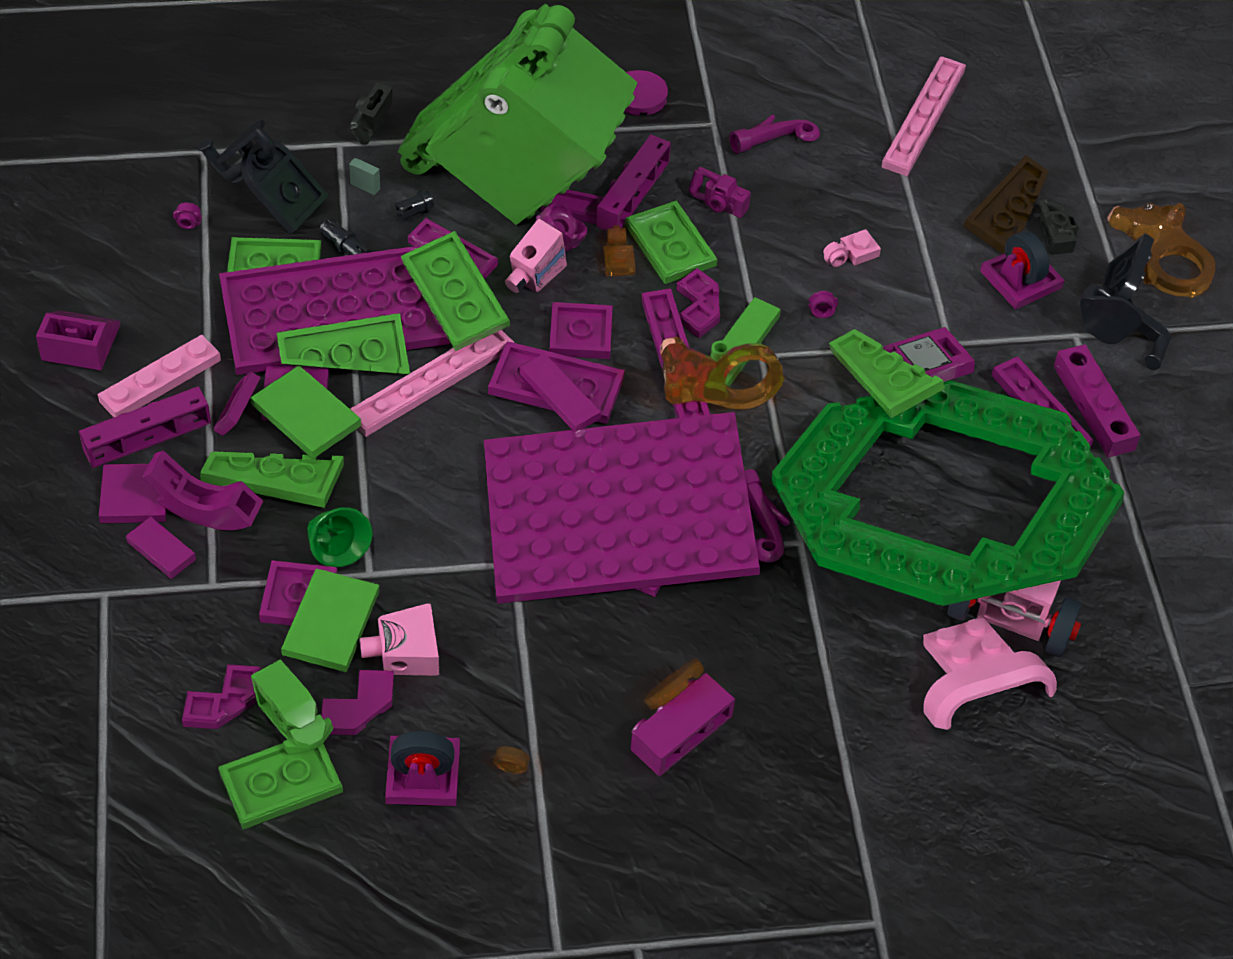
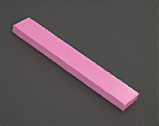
[881,56,966,177]
[350,330,514,437]

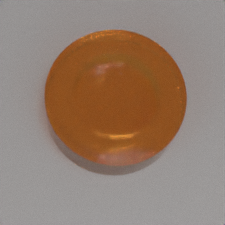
[493,746,530,774]

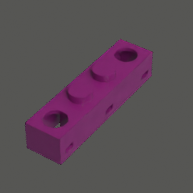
[596,134,671,235]
[1053,344,1141,458]
[79,386,211,468]

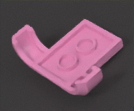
[923,617,1057,730]

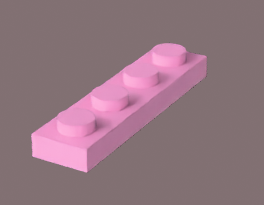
[98,335,221,417]

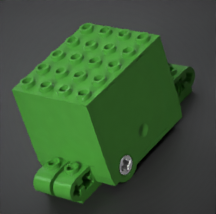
[398,4,638,225]

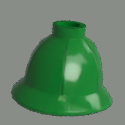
[308,507,373,567]

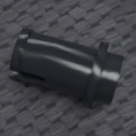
[395,190,434,221]

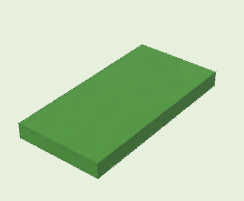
[401,231,510,351]

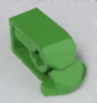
[251,659,333,754]

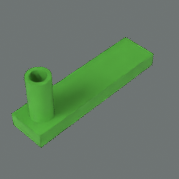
[698,297,781,395]

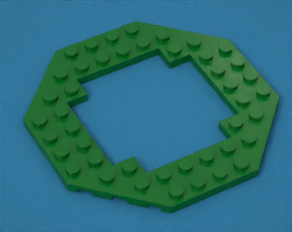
[772,380,1124,606]

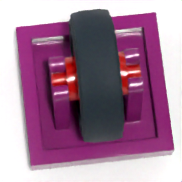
[980,231,1065,310]
[385,731,460,806]

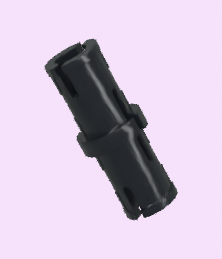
[320,218,372,255]

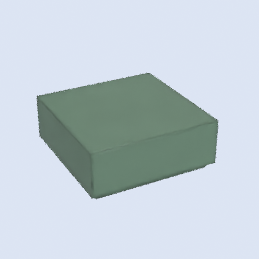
[349,158,380,195]

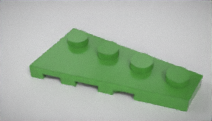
[276,313,410,374]

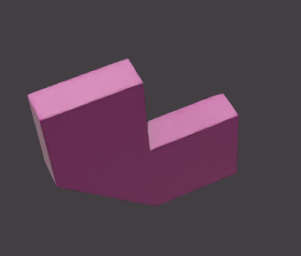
[676,268,720,338]
[182,664,262,729]
[321,670,394,735]

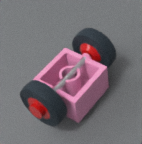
[947,581,1082,657]

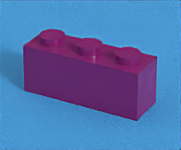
[631,673,735,777]

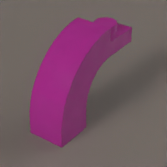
[142,450,263,530]

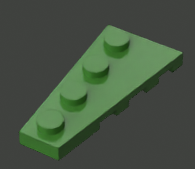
[829,329,945,418]
[200,452,344,508]

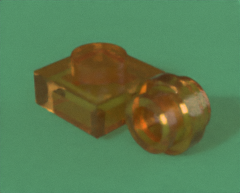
[603,225,636,276]

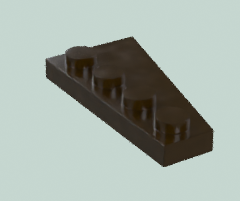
[963,155,1049,254]

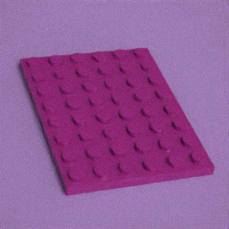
[484,412,760,604]

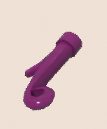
[729,114,820,154]
[744,469,790,563]

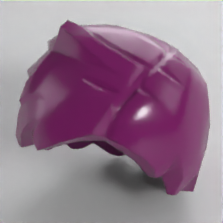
[536,202,587,251]

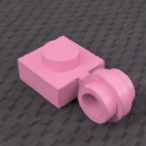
[823,229,881,267]

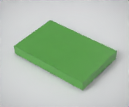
[625,200,718,284]
[227,237,322,272]
[251,366,361,459]
[281,568,379,672]
[218,743,343,830]

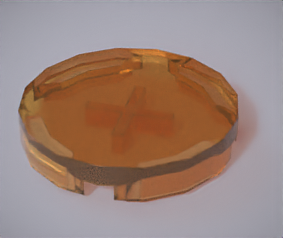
[644,658,704,710]

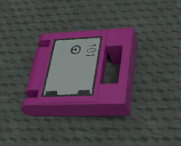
[883,327,975,382]

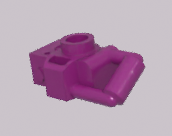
[688,167,751,219]

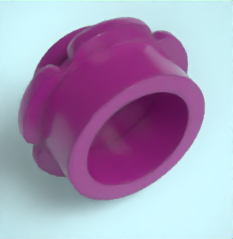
[173,203,202,229]
[809,291,838,318]

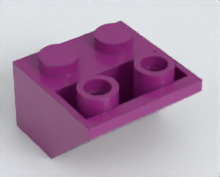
[36,310,120,370]

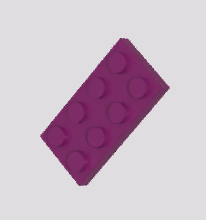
[488,341,625,424]

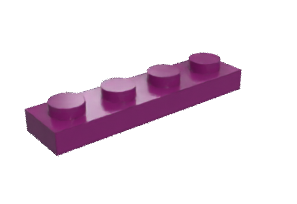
[991,356,1093,447]

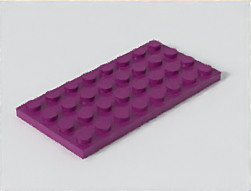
[219,246,451,375]

